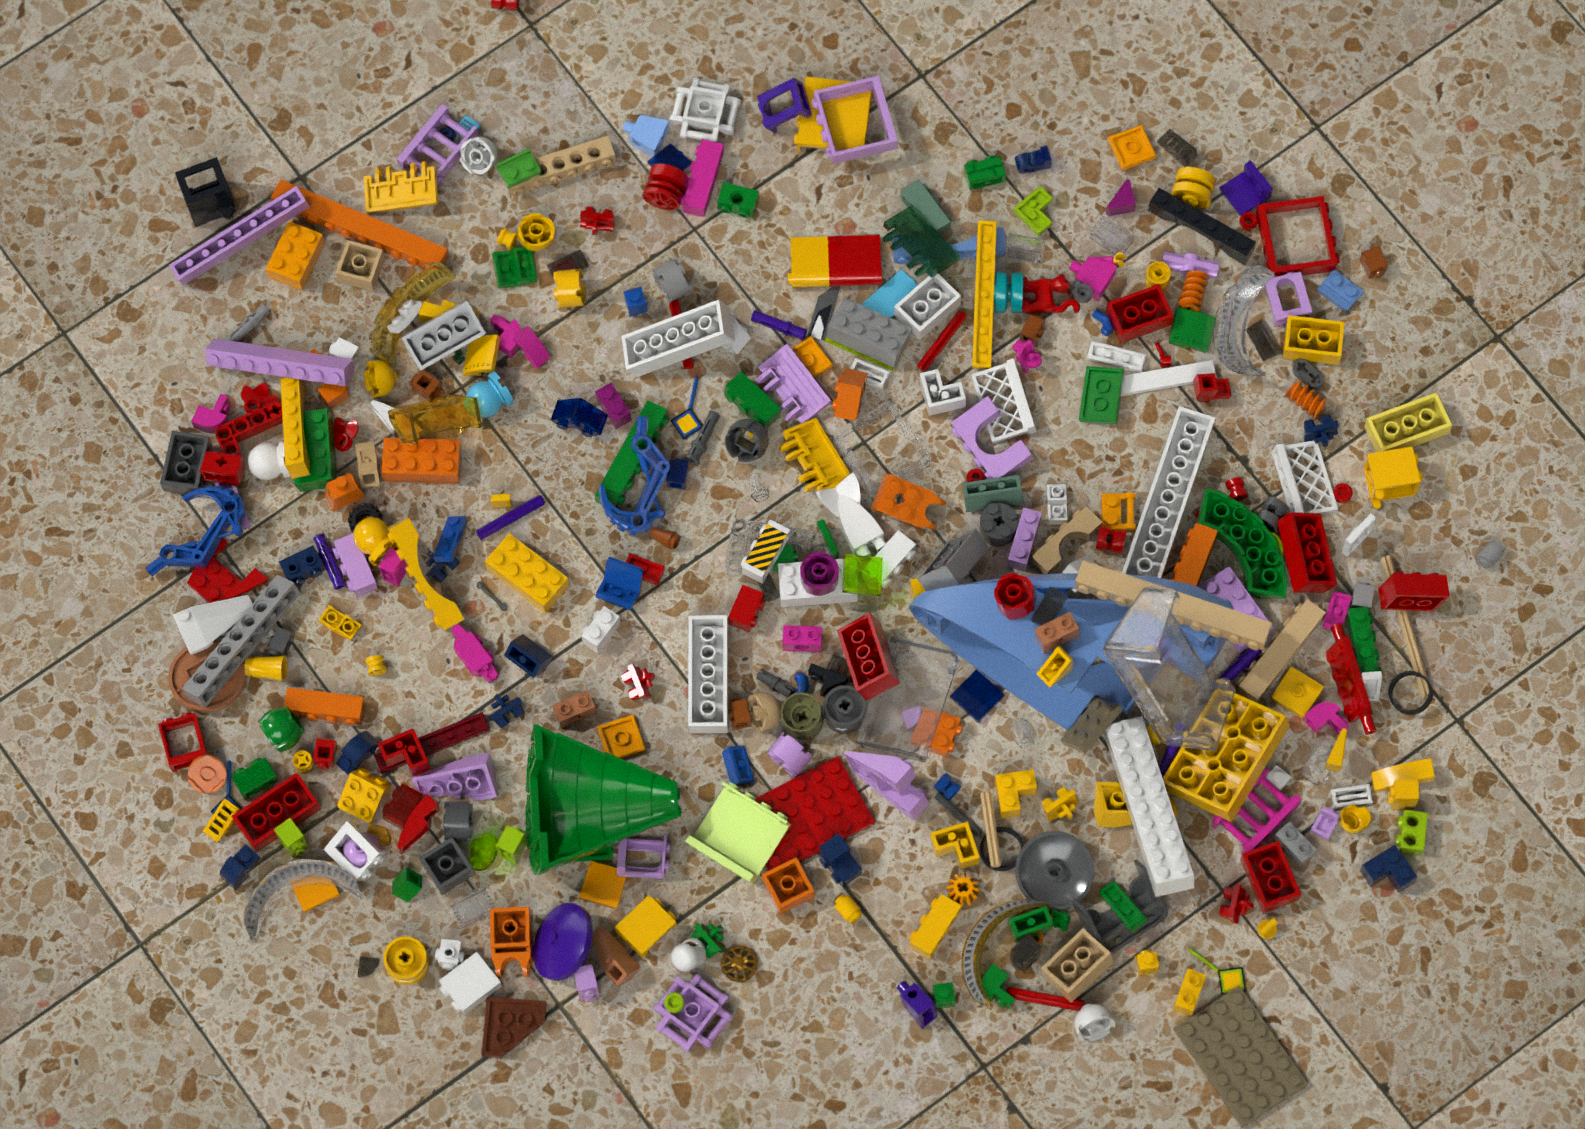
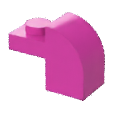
[490,314,521,358]
[191,394,231,433]
[1303,702,1349,734]

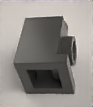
[268,626,294,657]

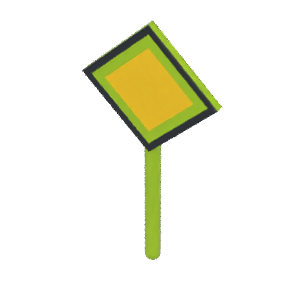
[1188,948,1246,995]

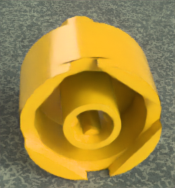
[553,269,586,308]

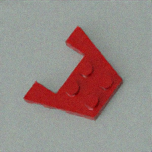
[187,538,268,603]

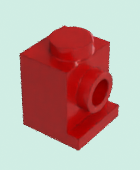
[313,738,338,770]

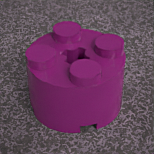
[800,552,839,596]

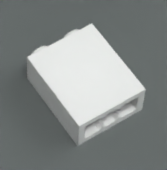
[439,952,502,1016]

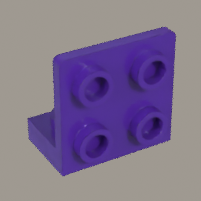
[1219,160,1273,216]

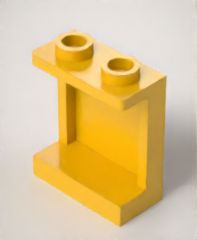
[615,895,677,959]

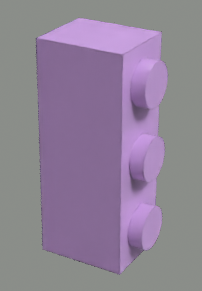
[1007,507,1042,572]
[332,533,378,597]

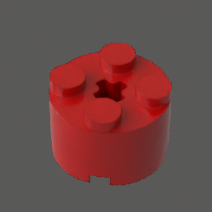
[994,573,1036,620]

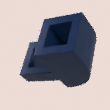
[336,731,380,776]
[220,844,261,891]

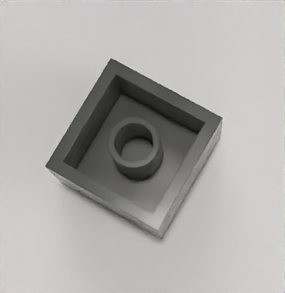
[419,837,475,895]

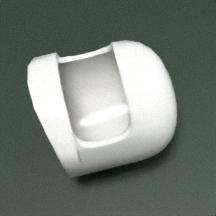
[671,938,706,972]

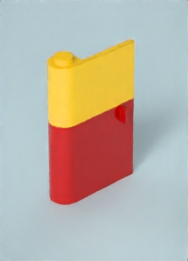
[788,234,882,288]

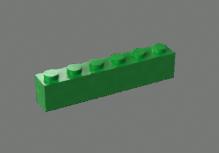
[594,400,670,508]

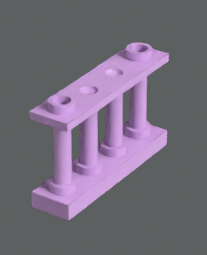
[397,104,479,187]

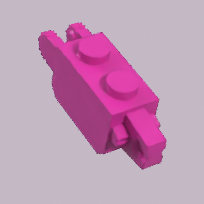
[451,624,499,684]

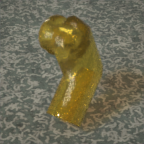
[367,823,392,846]

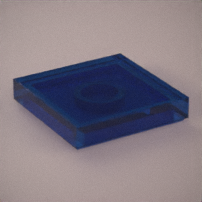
[950,669,1005,723]

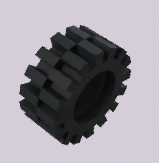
[348,503,383,533]

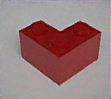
[377,728,431,776]

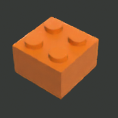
[761,857,815,915]

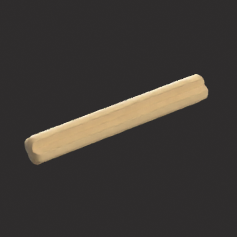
[981,792,1001,868]

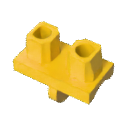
[1042,787,1079,823]

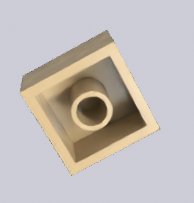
[336,240,385,291]

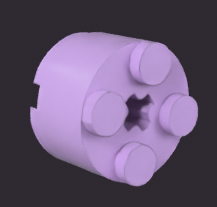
[767,732,813,777]

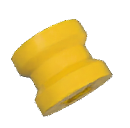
[497,227,518,250]
[365,655,387,676]
[293,750,314,773]

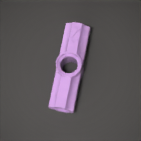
[1162,252,1220,279]

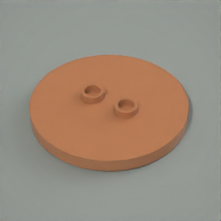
[168,641,246,713]

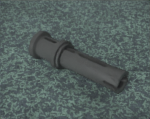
[684,410,720,466]

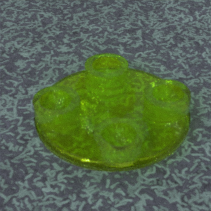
[469,833,498,871]

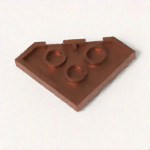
[481,997,547,1058]

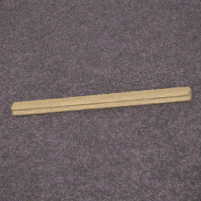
[1381,555,1429,699]

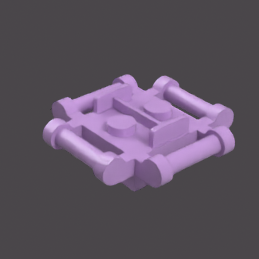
[652,973,733,1053]

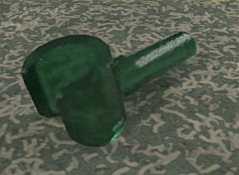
[452,350,465,365]

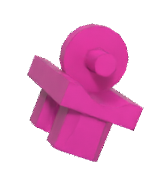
[1012,339,1042,374]

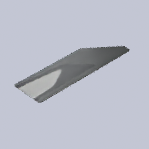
[807,286,841,340]

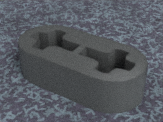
[1292,359,1324,390]

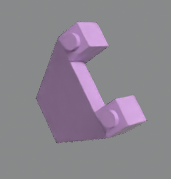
[844,751,929,821]

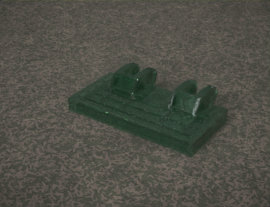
[883,205,960,278]

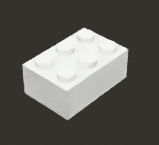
[894,271,961,340]

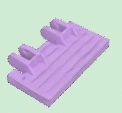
[756,344,832,423]

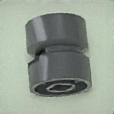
[1257,496,1289,533]

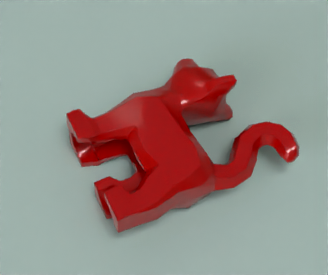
[1022,274,1080,314]

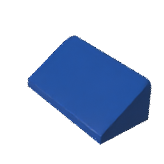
[722,746,755,786]

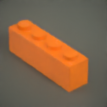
[283,687,365,726]

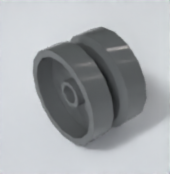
[824,685,866,734]

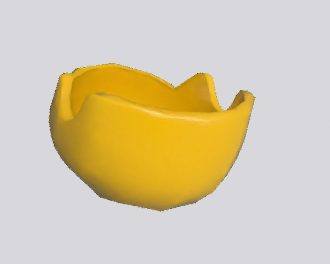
[1339,804,1371,834]

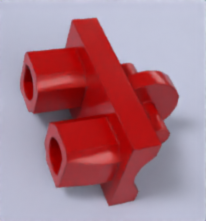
[580,206,614,235]
[621,664,655,701]
[1219,884,1254,924]

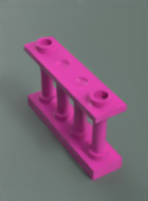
[1212,768,1302,854]

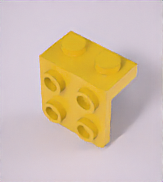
[337,768,392,823]

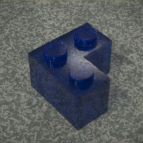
[550,398,608,437]

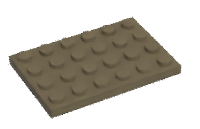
[1173,986,1308,1129]

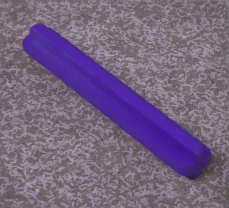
[476,495,545,540]

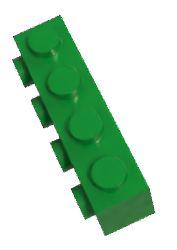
[1346,607,1382,675]

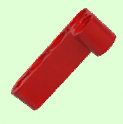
[215,402,283,456]

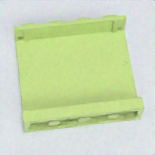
[685,782,791,884]

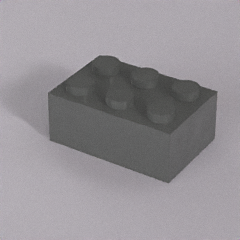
[160,431,212,495]

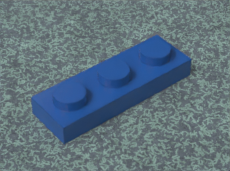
[433,516,468,562]

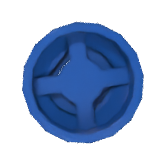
[934,773,962,800]

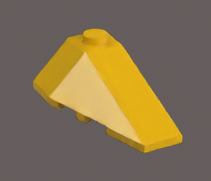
[1094,782,1178,827]

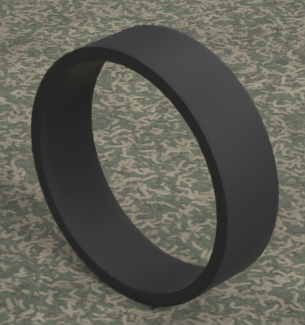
[1388,671,1433,715]
[980,827,1023,871]

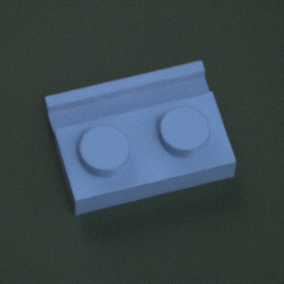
[1317,269,1364,313]

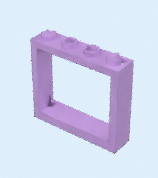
[811,76,898,164]

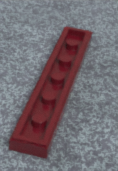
[374,712,490,774]

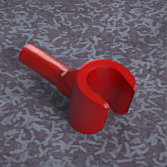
[1155,343,1172,367]

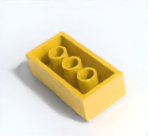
[484,533,570,614]

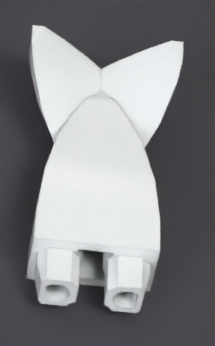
[816,472,886,561]

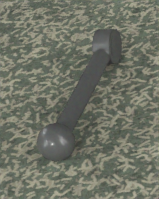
[476,582,507,611]

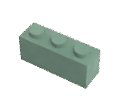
[900,180,951,240]
[962,475,1023,512]

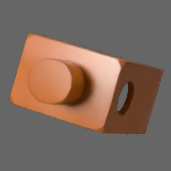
[325,473,366,512]

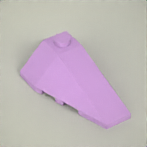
[412,752,498,801]

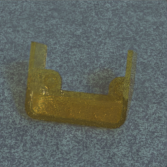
[388,395,482,446]

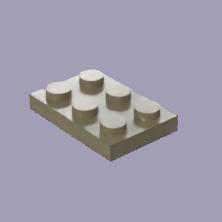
[1060,698,1123,753]

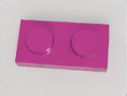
[1322,591,1352,631]

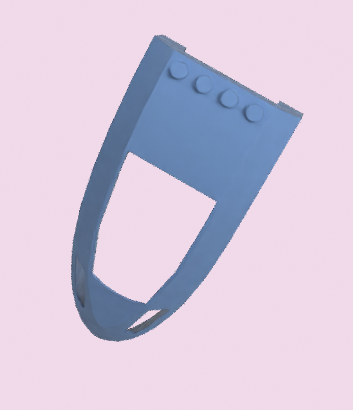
[909,573,1234,730]

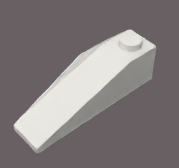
[173,595,252,655]

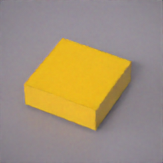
[491,493,512,508]

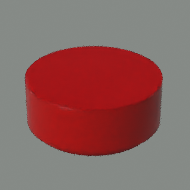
[1333,483,1353,503]

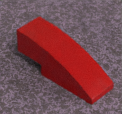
[397,794,440,855]

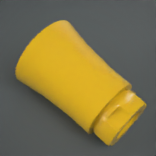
[244,655,288,682]

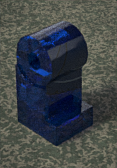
[1014,145,1052,174]

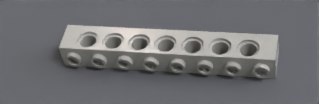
[182,574,300,708]

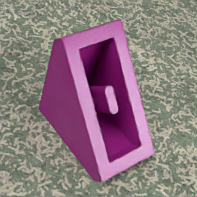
[1106,179,1136,216]

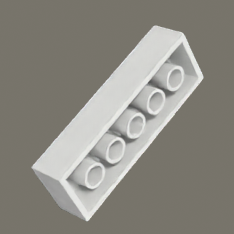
[621,300,735,377]
[688,615,728,733]

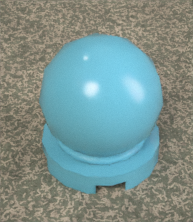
[465,371,514,418]

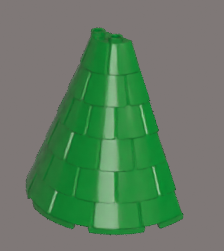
[525,724,682,875]

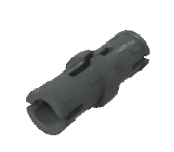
[756,668,795,698]

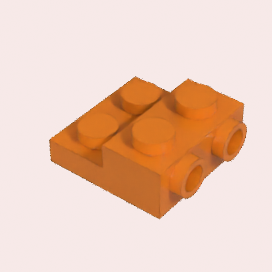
[910,707,963,758]

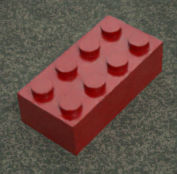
[1277,512,1338,593]
[837,612,900,701]
[231,772,321,853]

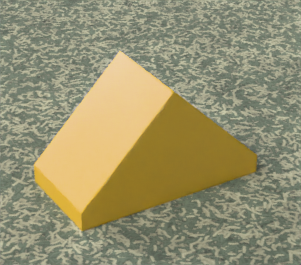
[1036,646,1073,688]

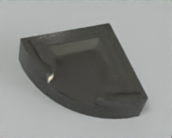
[357,956,380,977]

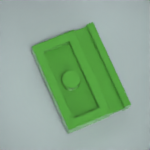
[496,149,541,189]

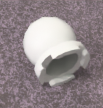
[247,440,291,480]

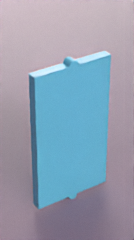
[861,269,918,319]

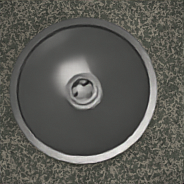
[1015,831,1094,910]

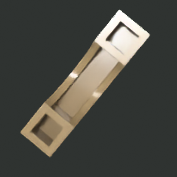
[1031,506,1102,575]

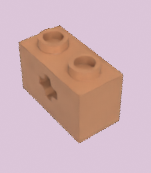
[1035,612,1079,654]
[552,690,597,729]

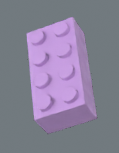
[1197,566,1273,655]

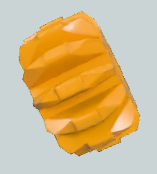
[946,873,980,907]

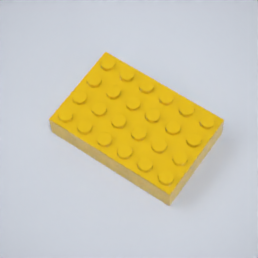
[1162,686,1290,822]

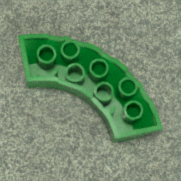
[1197,488,1287,599]

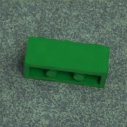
[724,372,782,429]

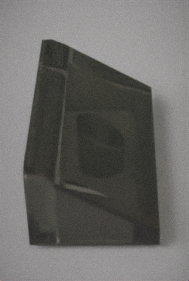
[1245,319,1283,361]
[757,573,780,602]

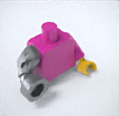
[1069,252,1127,303]

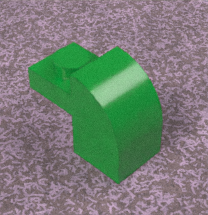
[981,963,1015,1010]

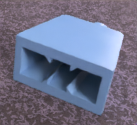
[623,115,669,158]

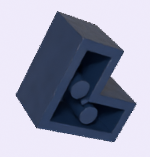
[819,833,862,887]
[1360,845,1417,893]

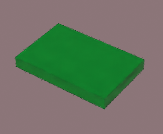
[1079,366,1124,425]

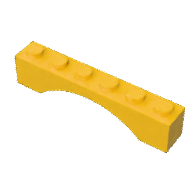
[280,376,310,479]
[387,517,464,630]

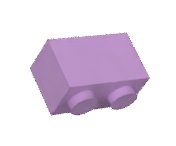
[574,964,600,1002]

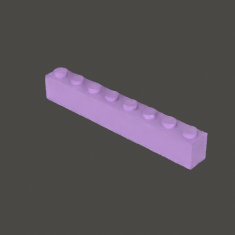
[169,186,310,286]
[205,339,354,386]

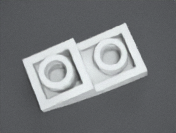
[387,299,422,333]
[1047,484,1068,525]

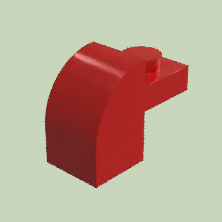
[1193,373,1232,403]

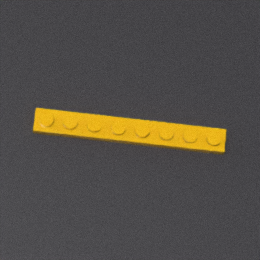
[972,220,997,369]

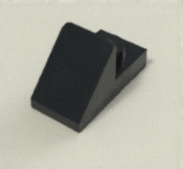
[808,663,847,696]

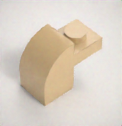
[355,442,380,488]

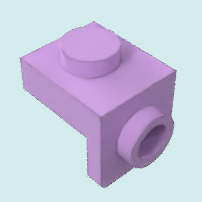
[1310,807,1340,841]

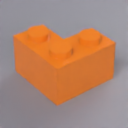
[832,368,868,421]

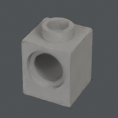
[1351,582,1375,613]

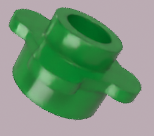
[1052,910,1070,932]

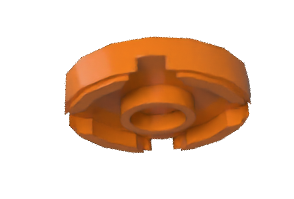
[187,754,227,793]

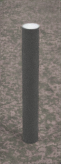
[934,792,982,837]

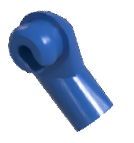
[1092,310,1114,336]
[792,672,809,695]

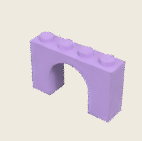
[951,396,1034,479]

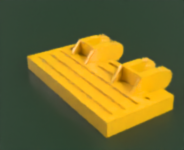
[364,161,439,214]
[779,418,850,493]

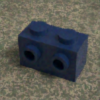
[279,545,325,586]
[504,634,553,678]

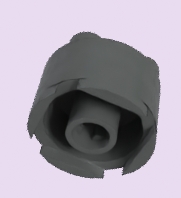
[979,503,1018,547]
[444,801,473,841]

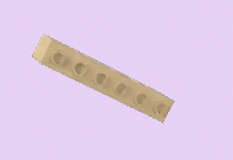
[508,136,616,196]

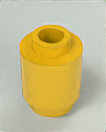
[834,895,863,924]

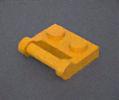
[1101,492,1136,532]

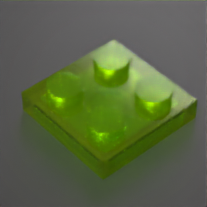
[842,554,883,597]

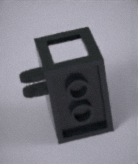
[175,157,237,227]

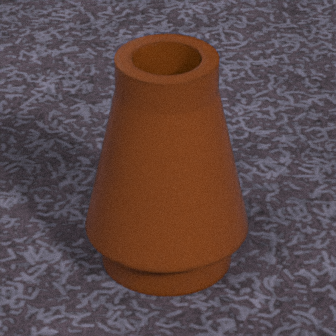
[651,527,681,549]

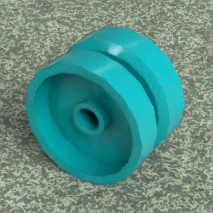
[994,272,1023,313]

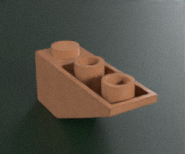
[592,924,641,987]

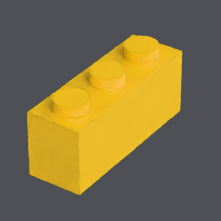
[909,894,962,959]

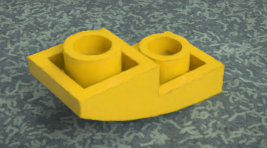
[318,605,361,641]

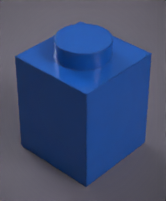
[623,287,648,317]

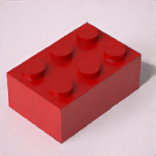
[1106,284,1174,344]
[1378,571,1450,611]
[1240,841,1301,914]

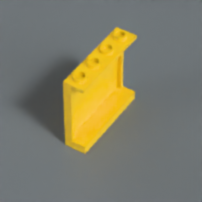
[794,77,872,158]

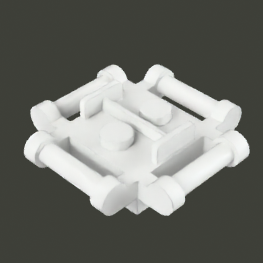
[669,78,741,142]

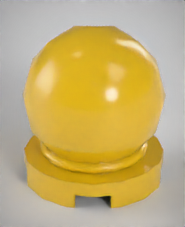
[353,517,397,566]

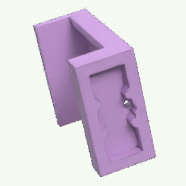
[1263,272,1312,327]
[617,835,670,879]

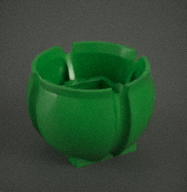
[258,705,304,753]

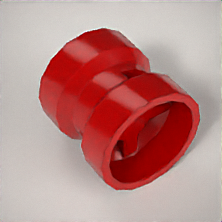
[1225,477,1249,502]

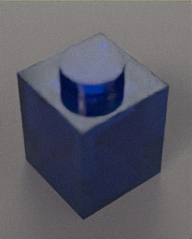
[666,459,689,490]

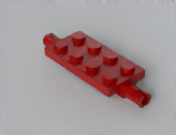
[1326,623,1377,735]

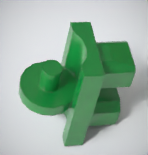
[690,923,726,958]

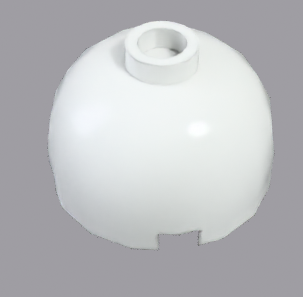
[460,137,498,174]
[1074,1004,1115,1041]

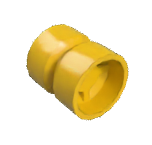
[1145,261,1171,293]

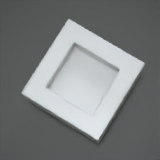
[1266,765,1292,791]

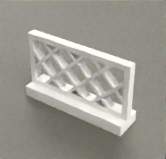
[971,358,1037,444]
[1271,441,1338,514]

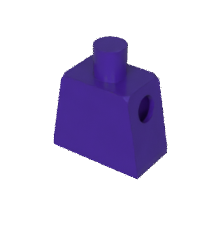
[897,981,937,1029]

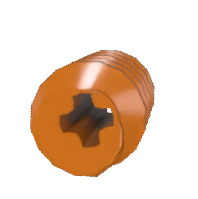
[1178,270,1210,312]
[1285,380,1327,420]

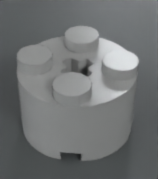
[652,259,693,303]

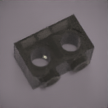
[1010,933,1042,973]

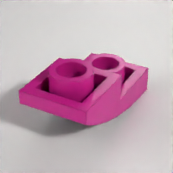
[513,326,551,370]

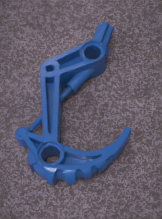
[599,417,670,536]
[145,486,247,576]

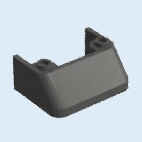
[1071,859,1168,954]

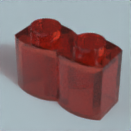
[382,784,424,830]

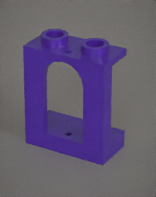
[757,78,812,133]

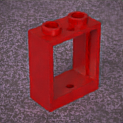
[158,712,208,772]

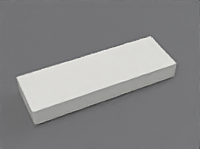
[1087,341,1146,373]

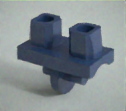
[1303,415,1339,447]
[425,551,460,584]
[488,694,525,728]

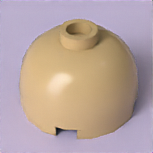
[747,692,782,732]

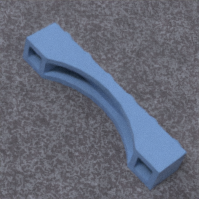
[892,227,1006,265]

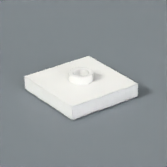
[1342,513,1376,557]

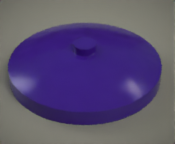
[533,903,593,981]

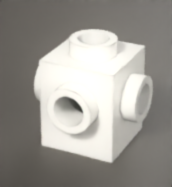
[435,939,465,971]

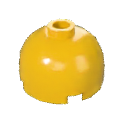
[518,213,555,252]
[364,360,397,398]

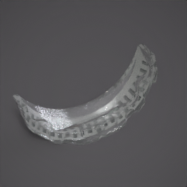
[1213,265,1274,377]
[244,859,364,943]

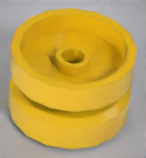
[1171,167,1216,209]
[383,936,429,985]

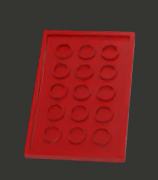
[754,756,875,871]

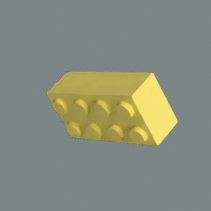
[1364,392,1452,452]

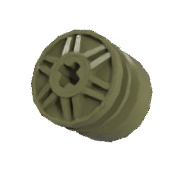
[780,692,824,740]

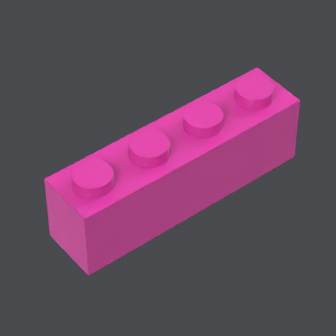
[680,139,724,217]

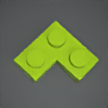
[1013,186,1053,237]

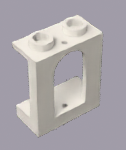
[324,819,387,881]

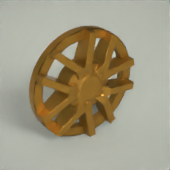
[721,945,758,982]

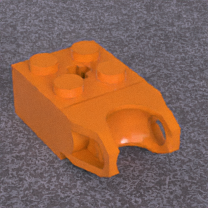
[871,474,946,530]
[490,907,533,979]

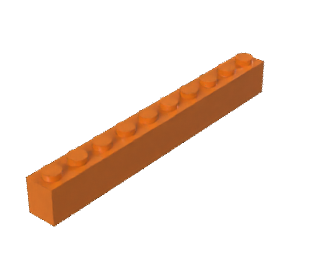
[271,179,449,272]

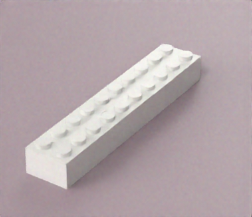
[1122,406,1215,578]
[1105,716,1194,897]

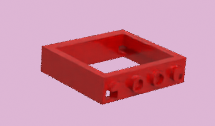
[1256,196,1339,277]

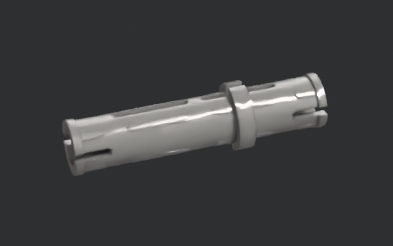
[225,304,270,342]

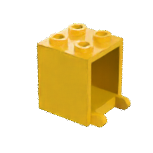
[1363,446,1423,510]

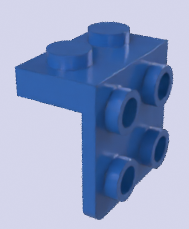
[596,557,644,610]

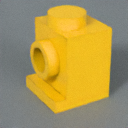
[1135,950,1159,976]

